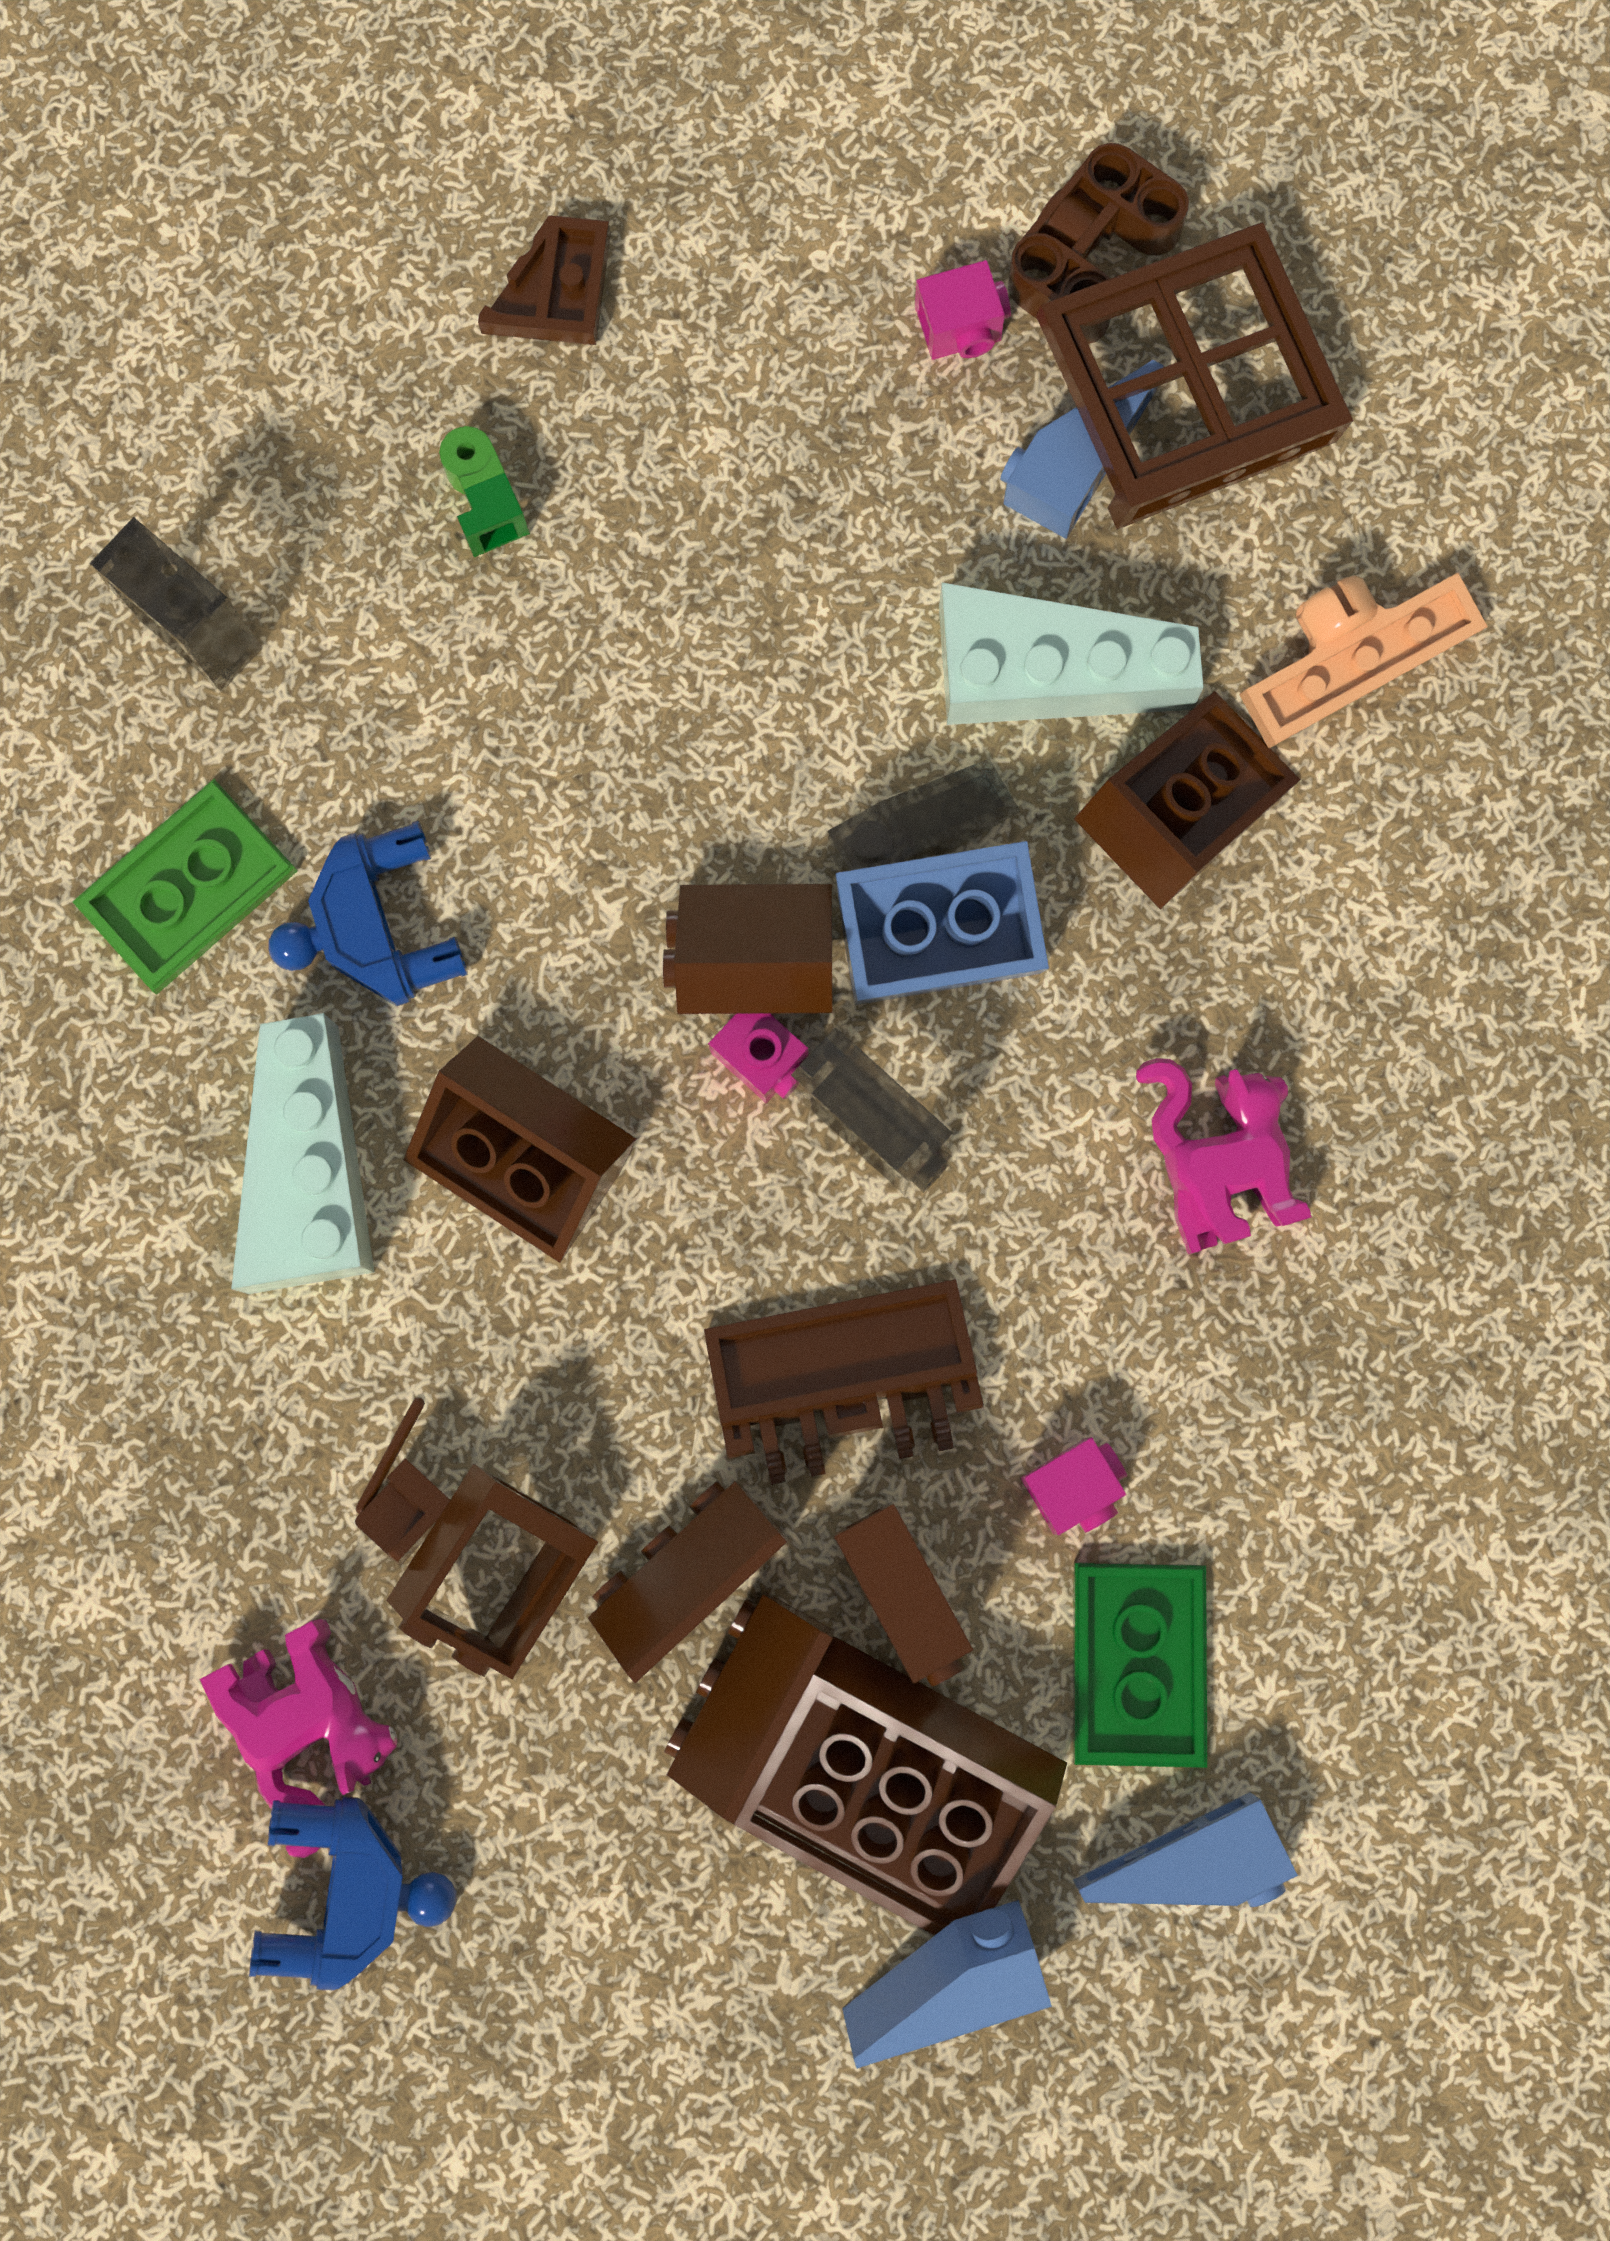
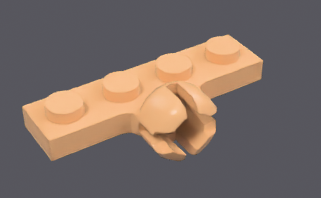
[1239,573,1488,748]

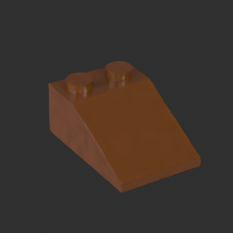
[1074,691,1301,910]

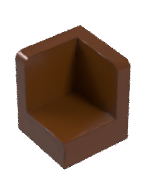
[355,1458,450,1567]

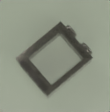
[90,517,263,692]
[791,1027,953,1196]

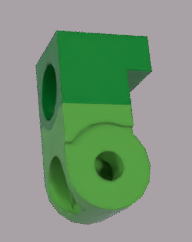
[439,426,530,557]

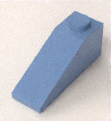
[1000,360,1164,539]
[1073,1792,1298,1907]
[842,1900,1052,2069]

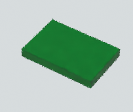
[1073,1563,1207,1768]

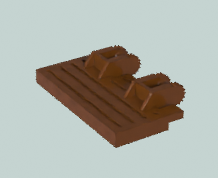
[704,1279,984,1485]

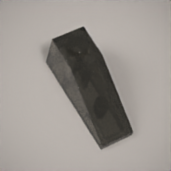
[827,759,1020,872]

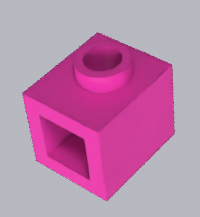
[915,260,1011,360]
[708,1013,809,1104]
[1020,1437,1127,1536]

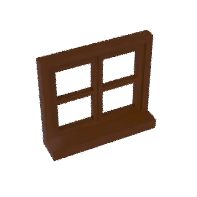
[1036,222,1353,530]

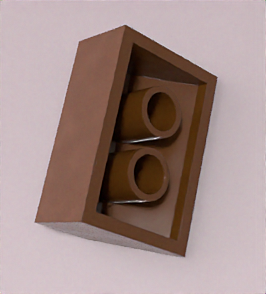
[403,1036,637,1263]
[588,1480,790,1683]
[664,1592,834,1824]

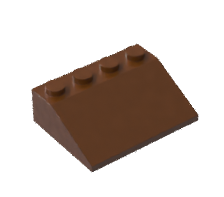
[733,1636,1067,1936]

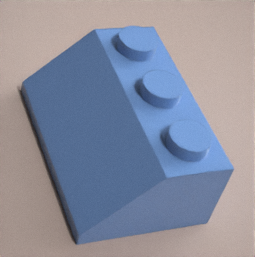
[835,841,1049,1005]

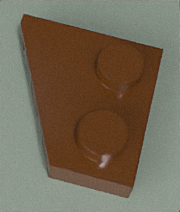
[478,215,611,345]

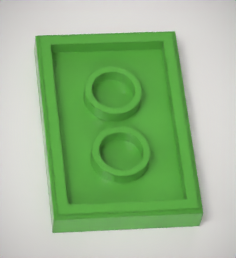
[73,779,298,995]

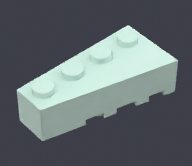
[939,582,1204,725]
[231,1013,374,1294]

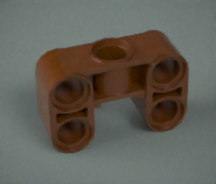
[1008,143,1189,344]

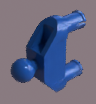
[268,821,468,1006]
[249,1796,457,1991]

